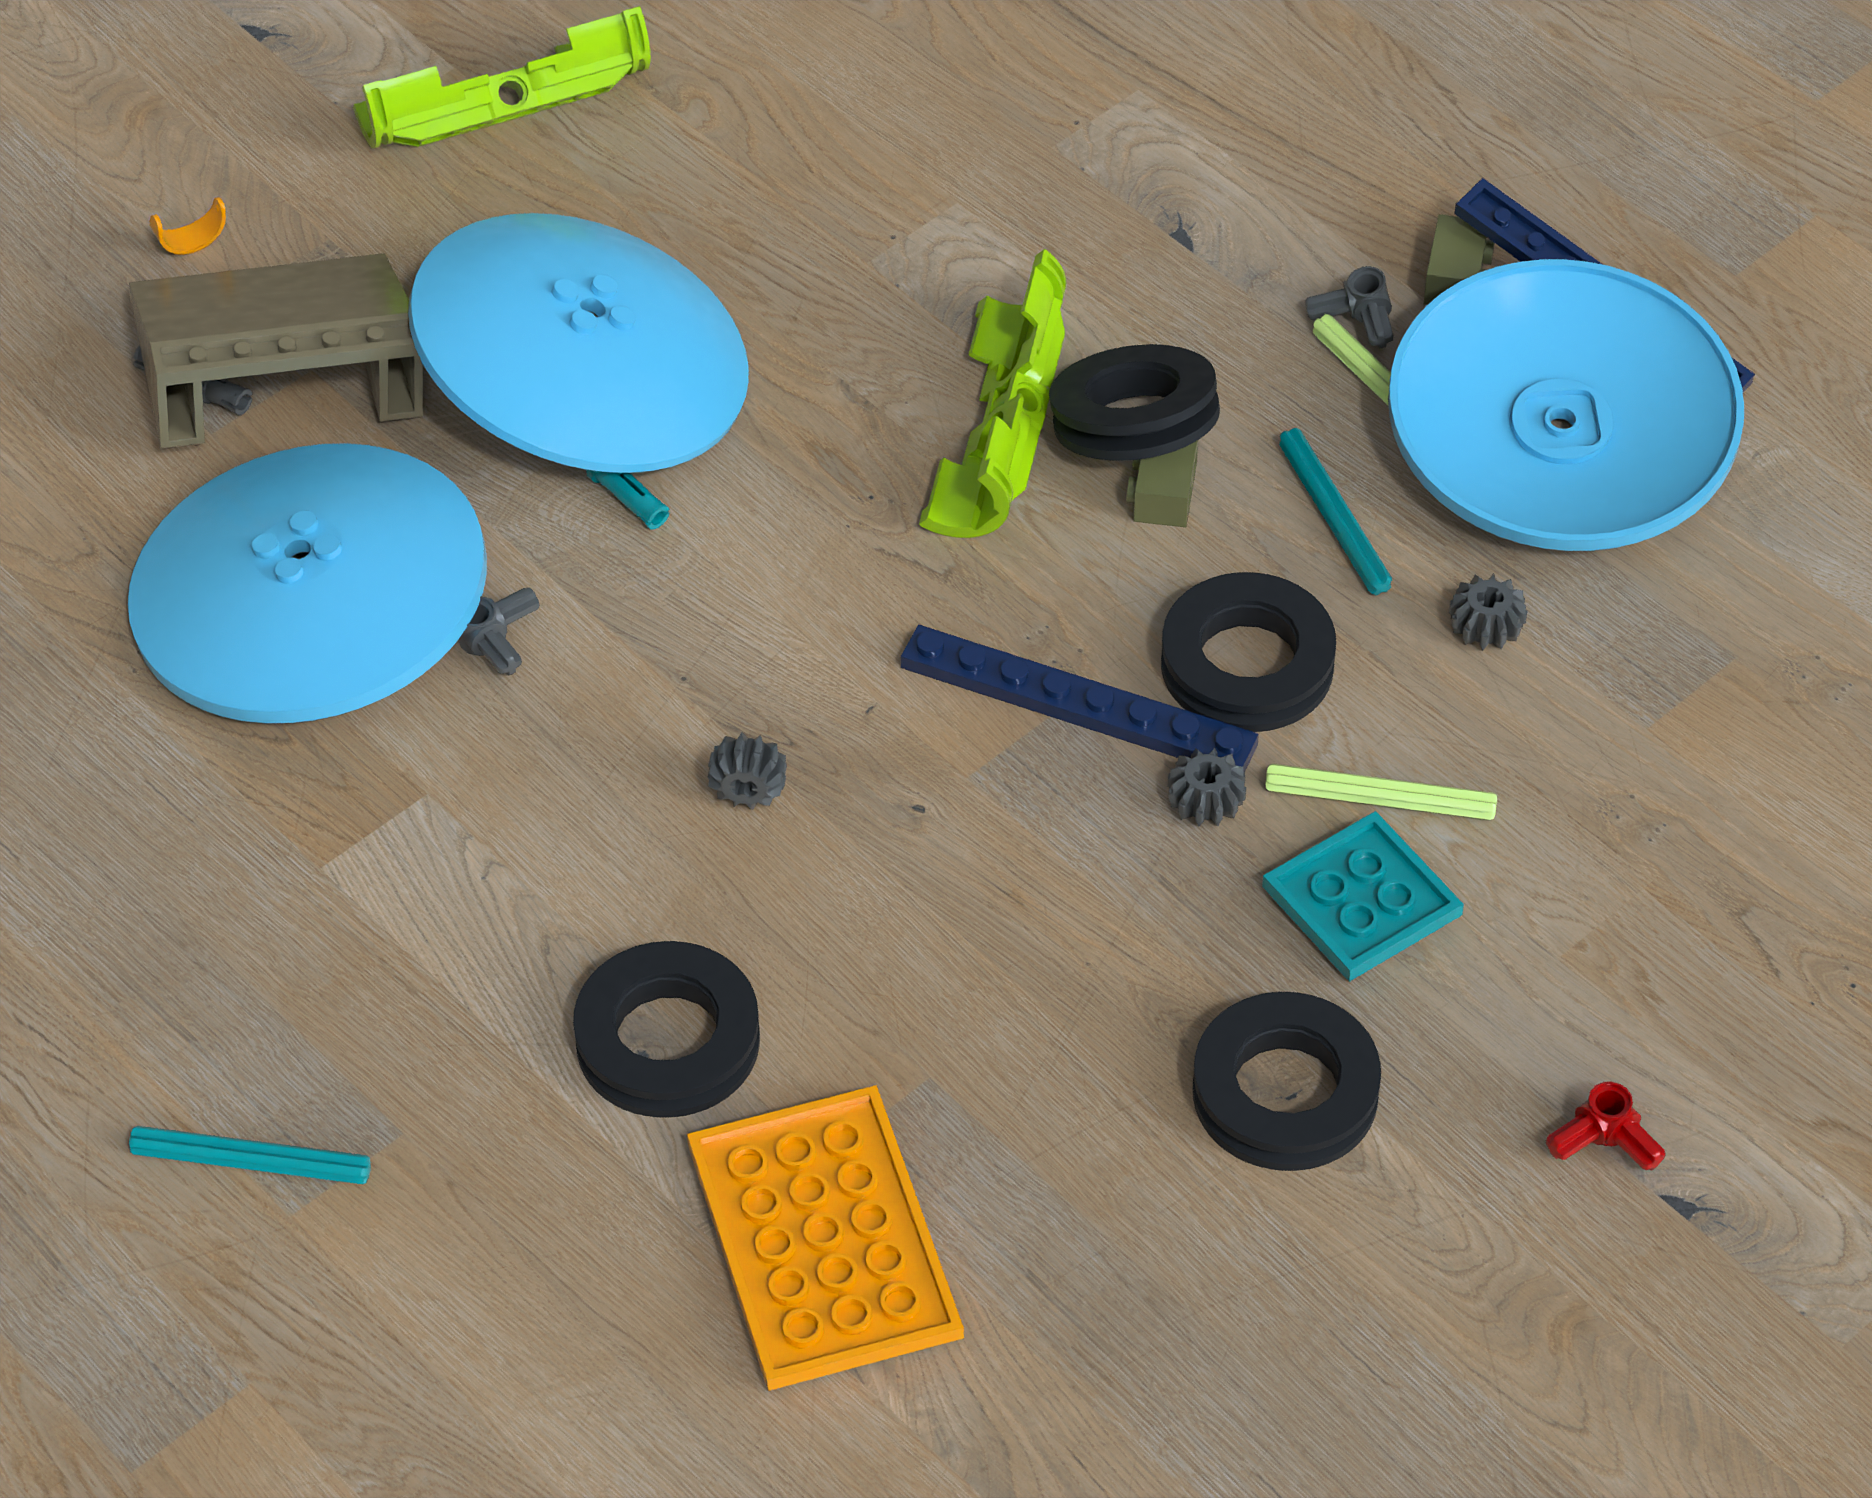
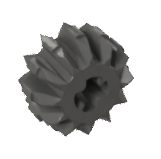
[1449,573,1527,650]
[708,732,787,810]
[1167,747,1246,827]

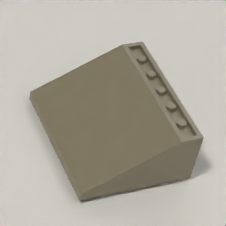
[129,253,423,448]

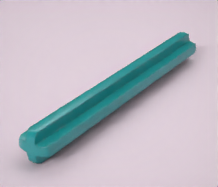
[1279,428,1392,596]
[129,1126,371,1184]

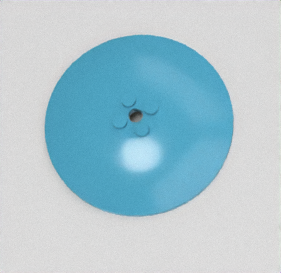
[408,213,749,473]

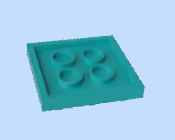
[1262,811,1464,982]

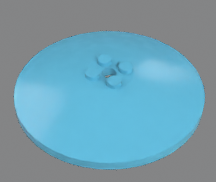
[1388,259,1744,551]
[128,443,487,723]

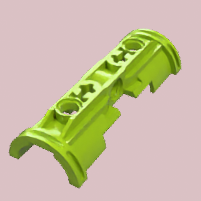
[353,6,651,149]
[919,249,1066,538]

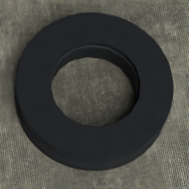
[1049,344,1220,461]
[1161,572,1336,732]
[573,941,760,1118]
[1193,992,1381,1171]

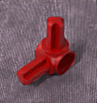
[1546,1082,1666,1171]

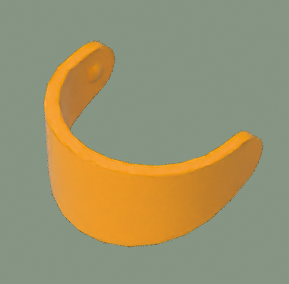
[149,197,226,255]

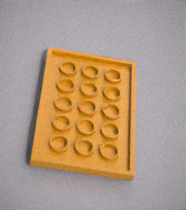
[687,1085,964,1391]

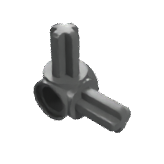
[1305,266,1394,348]
[459,588,540,676]

